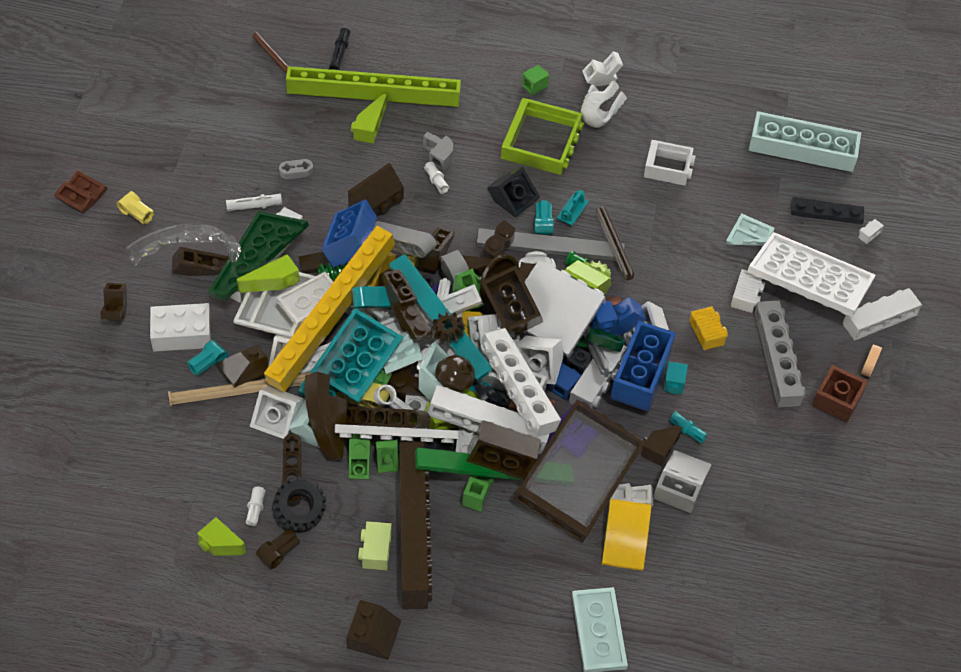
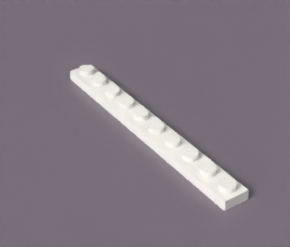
[300,284,482,374]

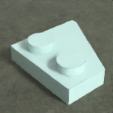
[726,213,774,246]

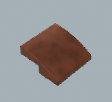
[54,170,108,213]

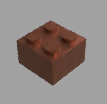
[812,365,868,422]

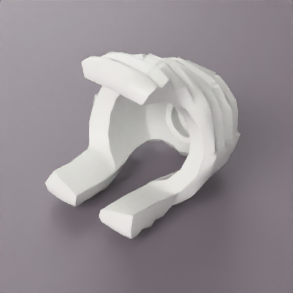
[581,80,627,128]

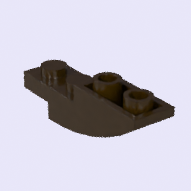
[382,269,433,343]

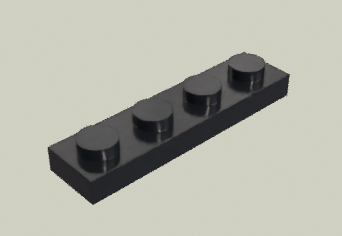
[791,197,864,225]

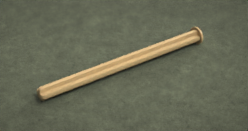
[168,372,311,407]

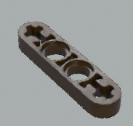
[283,433,302,507]

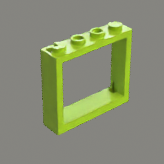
[501,98,584,175]

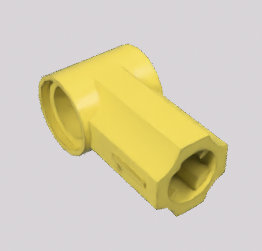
[116,191,154,224]

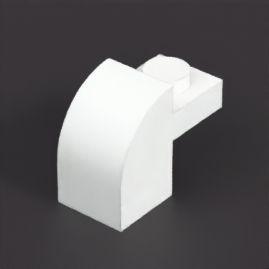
[583,51,623,86]

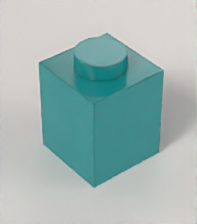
[663,361,688,394]

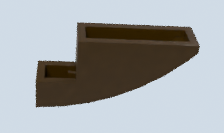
[305,371,348,461]

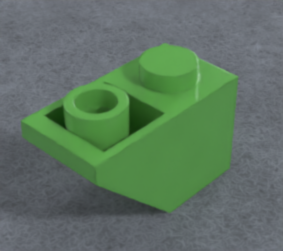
[349,434,371,479]

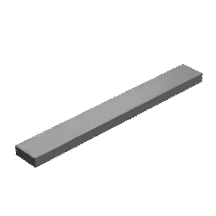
[477,228,625,261]

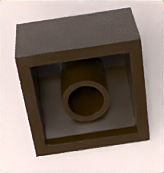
[346,600,401,660]

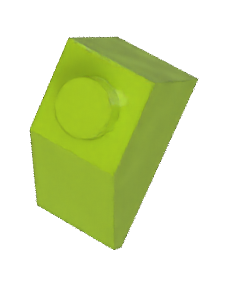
[197,517,246,556]

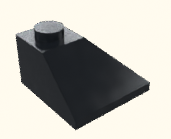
[487,167,540,217]

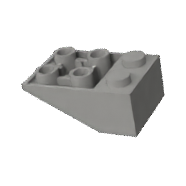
[653,450,712,514]

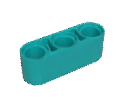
[352,286,391,309]

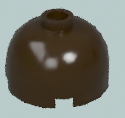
[435,355,475,393]

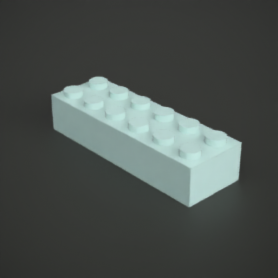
[749,111,861,172]

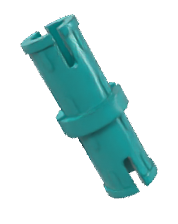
[669,411,708,444]

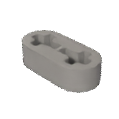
[279,159,313,179]

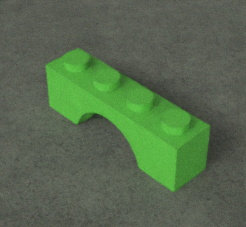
[462,475,495,512]

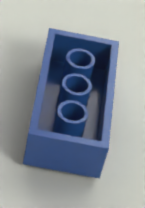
[322,199,377,267]

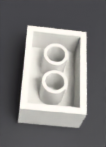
[150,303,212,352]

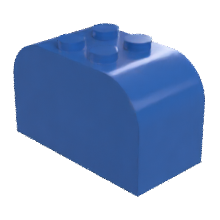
[611,321,676,412]

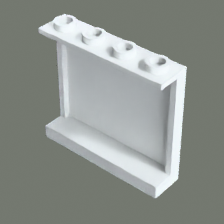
[522,260,606,358]

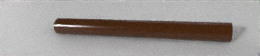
[252,32,288,74]

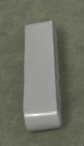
[373,221,437,258]

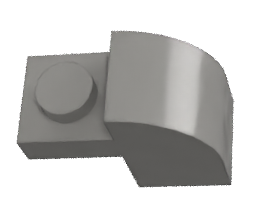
[423,132,453,172]
[441,250,469,293]

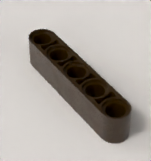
[346,406,431,429]

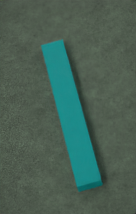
[389,254,493,382]

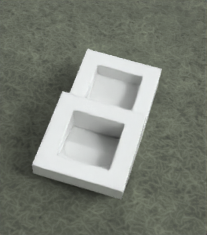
[611,483,653,507]

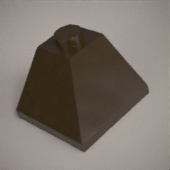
[216,345,268,388]

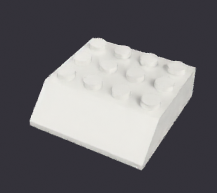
[233,272,315,338]

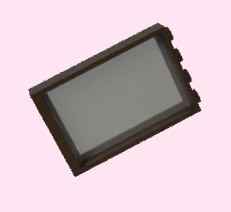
[513,399,645,543]

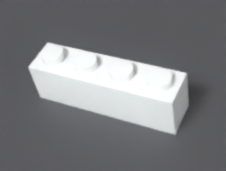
[842,288,922,341]
[569,346,628,409]

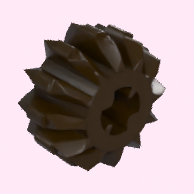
[431,311,465,346]

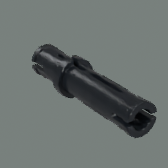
[329,28,351,70]

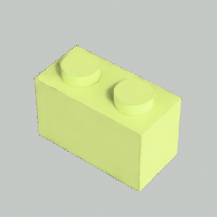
[358,521,392,570]

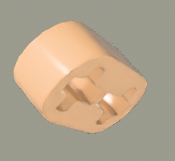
[861,344,882,378]

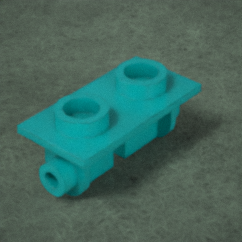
[556,190,589,226]

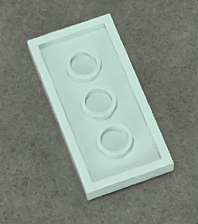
[572,587,628,672]

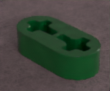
[587,328,625,351]

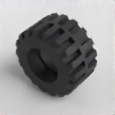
[272,477,326,533]

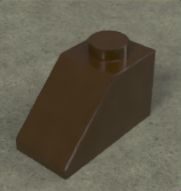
[641,426,682,467]

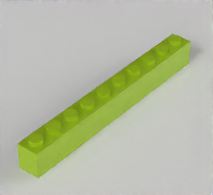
[286,66,461,107]

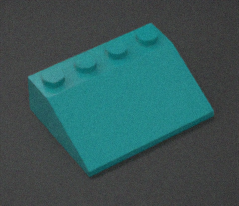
[310,308,404,403]

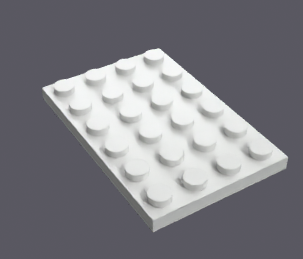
[747,232,875,317]

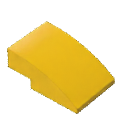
[602,499,651,571]

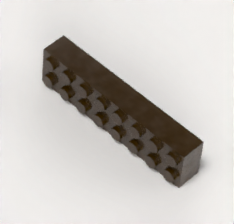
[400,442,432,610]

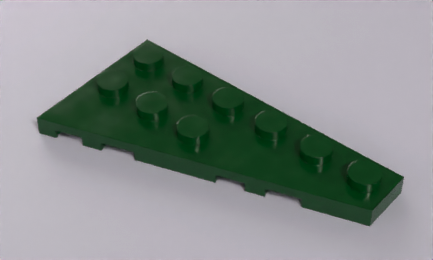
[208,211,309,300]

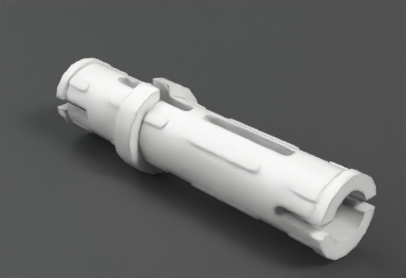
[226,193,282,212]

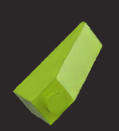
[351,93,387,144]
[237,255,300,293]

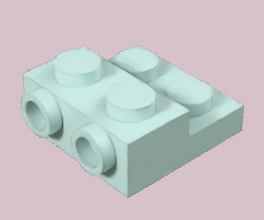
[384,331,423,374]

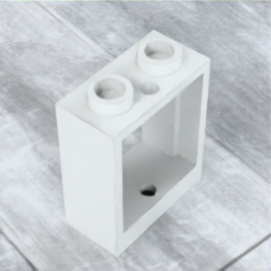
[644,140,695,186]

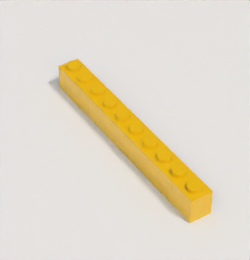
[264,226,395,393]

